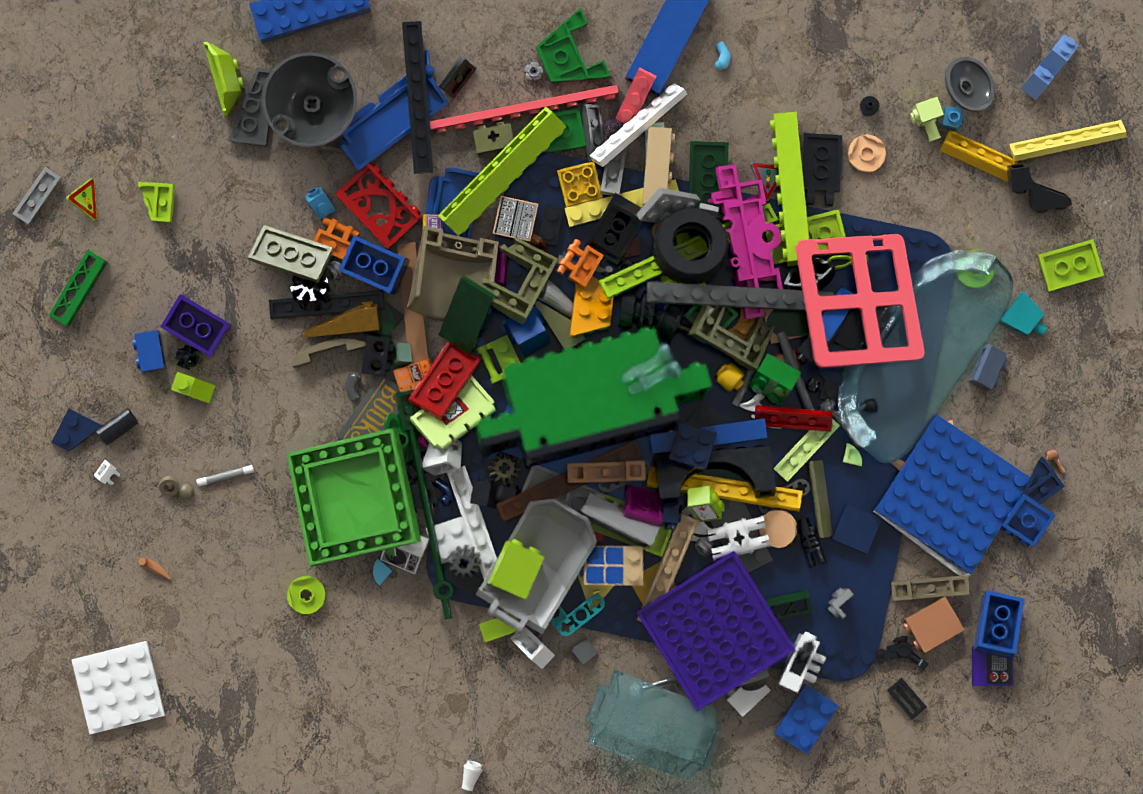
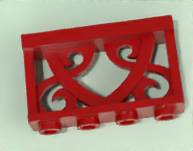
[335,163,422,250]

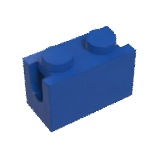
[133,330,166,373]

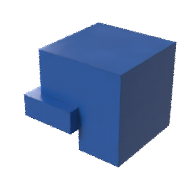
[503,307,551,356]

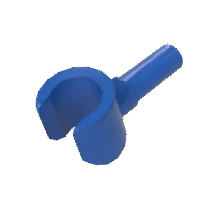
[425,50,434,78]

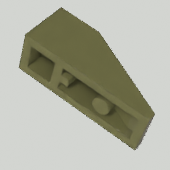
[535,301,586,349]

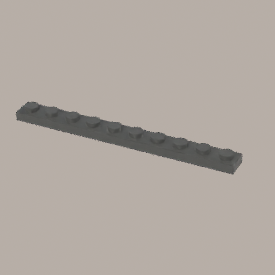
[647,282,834,312]

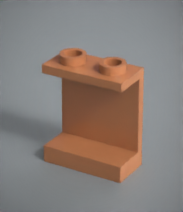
[903,596,964,653]

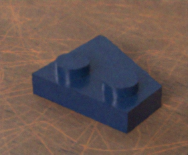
[51,408,102,451]
[1022,456,1065,504]

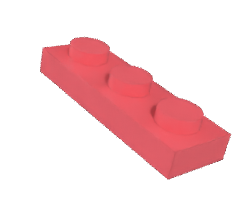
[615,67,656,124]

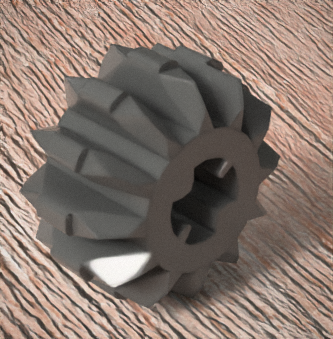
[448,544,482,578]

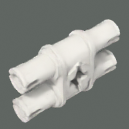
[706,516,770,561]

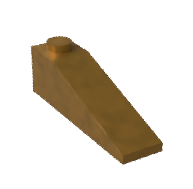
[303,301,381,338]

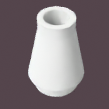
[462,761,482,791]

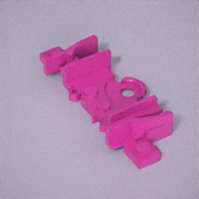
[708,164,783,320]

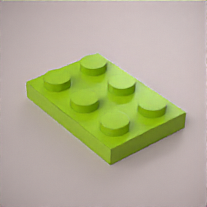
[1037,239,1104,292]

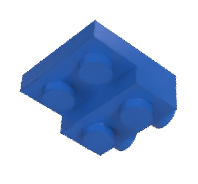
[1002,493,1056,547]

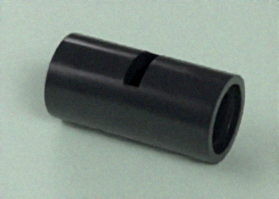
[96,408,139,446]

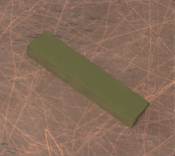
[808,460,833,538]

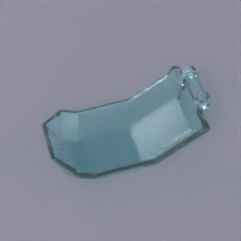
[585,670,722,780]

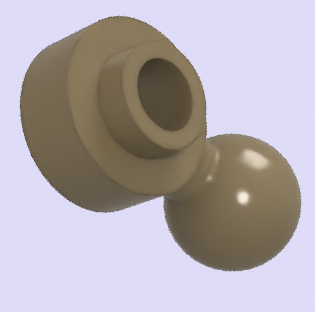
[159,476,194,499]

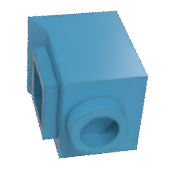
[940,106,964,131]

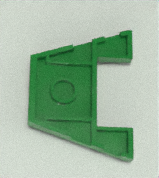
[536,8,611,83]

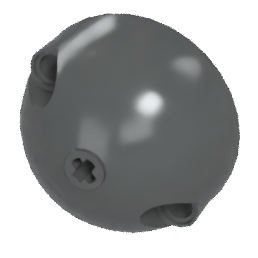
[262,52,357,147]

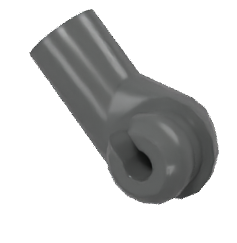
[345,372,362,401]

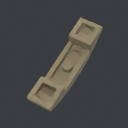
[291,339,366,368]
[891,575,970,601]

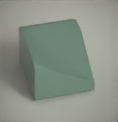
[390,343,412,368]

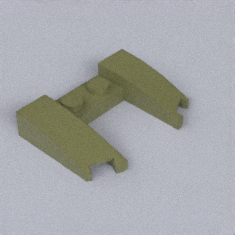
[482,237,558,325]
[688,306,775,370]

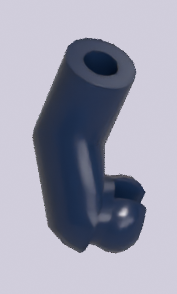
[433,478,454,506]

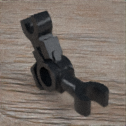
[875,636,928,670]

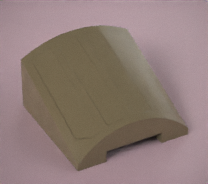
[407,226,499,321]

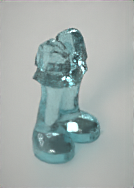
[622,343,683,394]

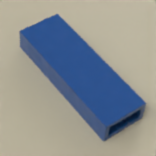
[625,0,710,96]

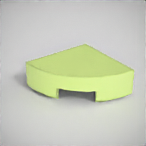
[843,443,862,466]

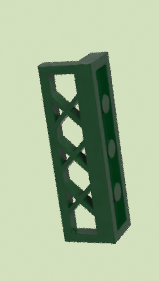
[765,590,812,620]

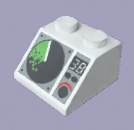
[380,535,429,574]

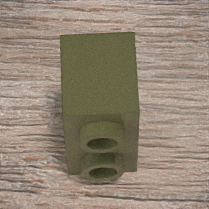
[473,121,513,156]

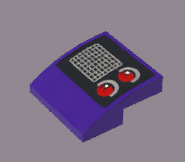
[972,647,1013,686]

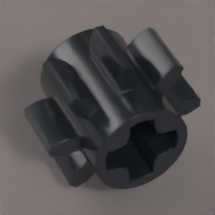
[175,345,200,370]

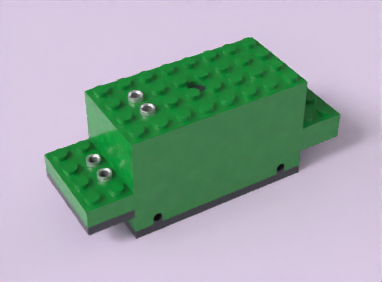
[476,327,712,468]

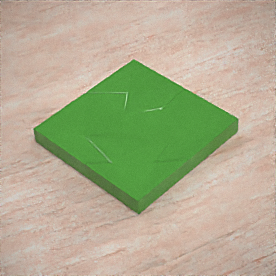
[286,428,421,566]

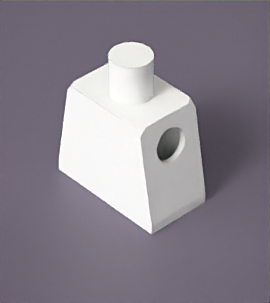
[422,437,462,476]

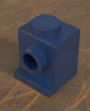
[661,501,684,530]

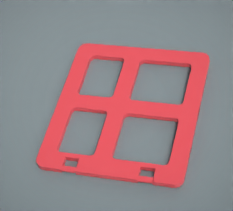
[795,234,924,368]

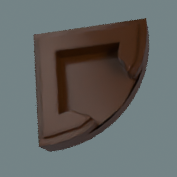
[529,234,548,253]

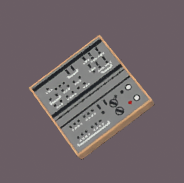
[493,196,538,242]

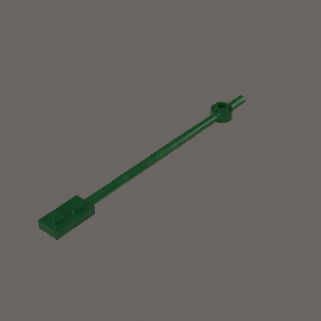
[394,390,453,620]

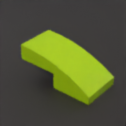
[479,614,518,642]

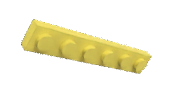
[1009,120,1127,161]
[565,179,679,227]

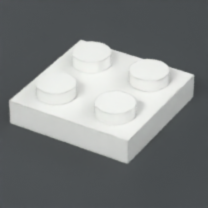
[426,516,474,564]

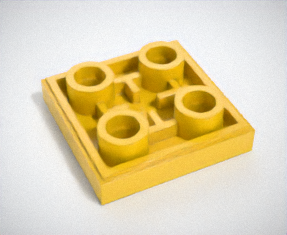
[557,161,603,208]

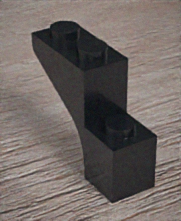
[1007,163,1072,213]

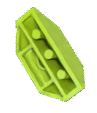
[203,42,245,118]

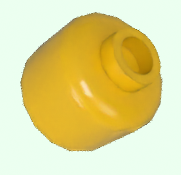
[715,363,744,392]

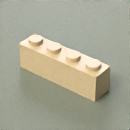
[642,127,675,205]

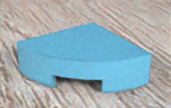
[373,559,392,585]

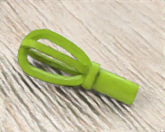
[827,255,868,270]

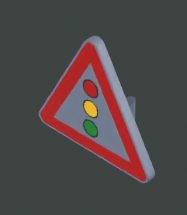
[750,162,778,201]

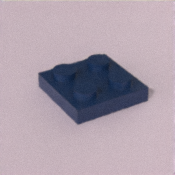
[669,423,717,471]

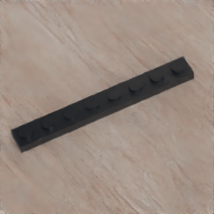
[402,21,433,174]

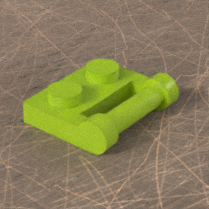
[476,335,521,384]

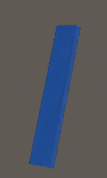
[650,419,767,454]

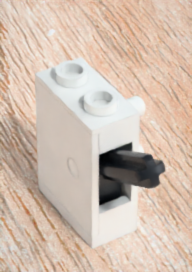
[777,632,826,692]

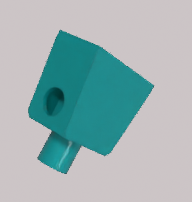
[999,291,1047,337]

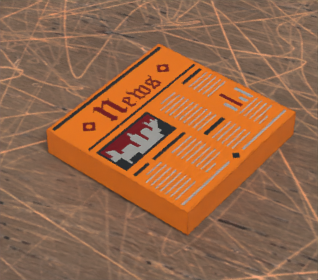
[393,358,432,392]

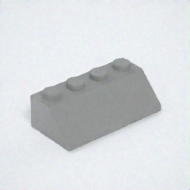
[580,492,659,549]

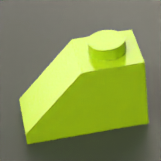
[171,372,216,404]

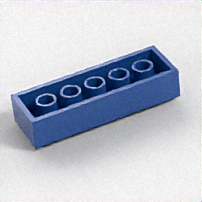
[249,0,371,44]

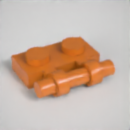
[314,217,360,260]
[556,239,604,289]

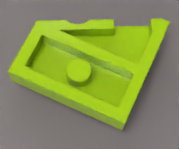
[138,182,175,223]

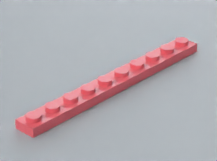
[429,85,619,134]

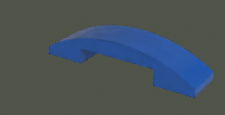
[822,286,853,343]

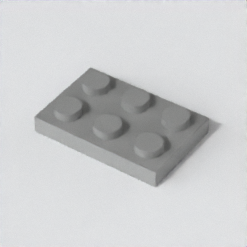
[636,188,700,224]

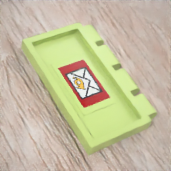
[410,376,496,451]

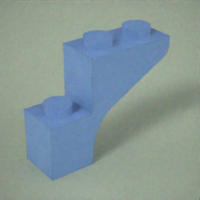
[1021,34,1079,100]

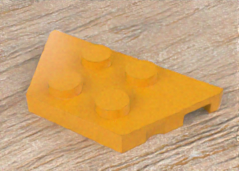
[570,276,613,338]

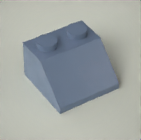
[969,344,1008,390]

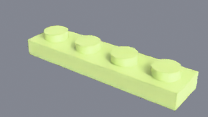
[773,419,840,482]

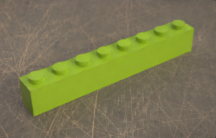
[438,107,566,236]
[770,112,809,266]

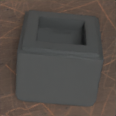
[571,638,598,665]

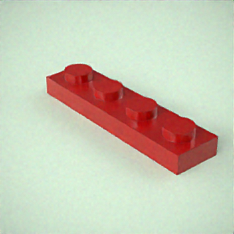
[755,405,833,432]

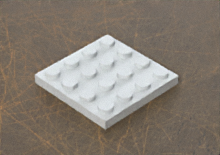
[72,641,165,734]

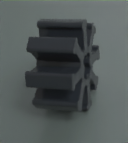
[290,274,331,310]

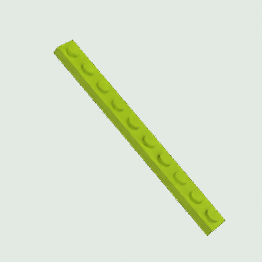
[599,203,778,300]

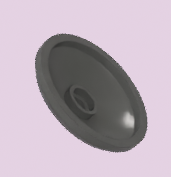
[945,57,995,112]

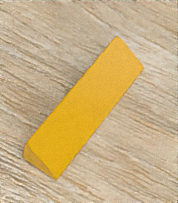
[940,129,1018,182]

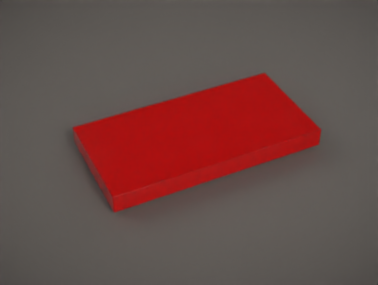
[408,341,482,420]

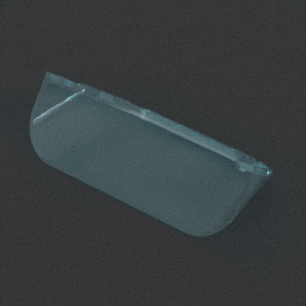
[838,250,1013,463]

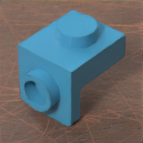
[305,187,335,220]

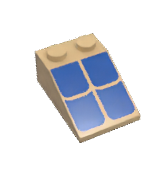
[584,546,643,585]

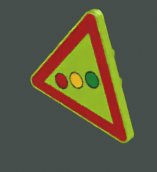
[66,179,97,221]

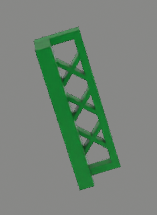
[48,250,108,327]

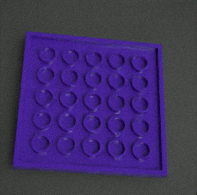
[636,551,796,711]

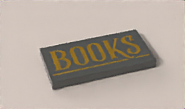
[337,376,400,440]

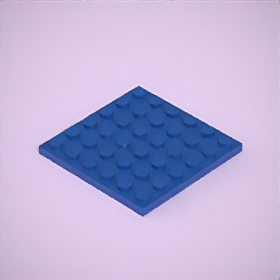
[874,414,1030,574]

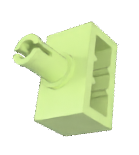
[910,97,944,142]

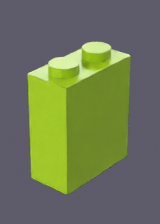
[488,539,544,600]

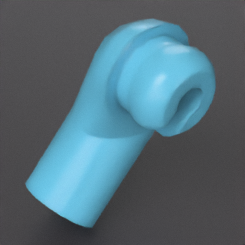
[715,41,731,70]

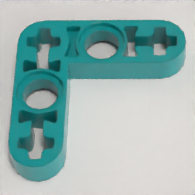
[550,595,605,636]

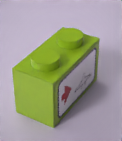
[688,486,724,522]

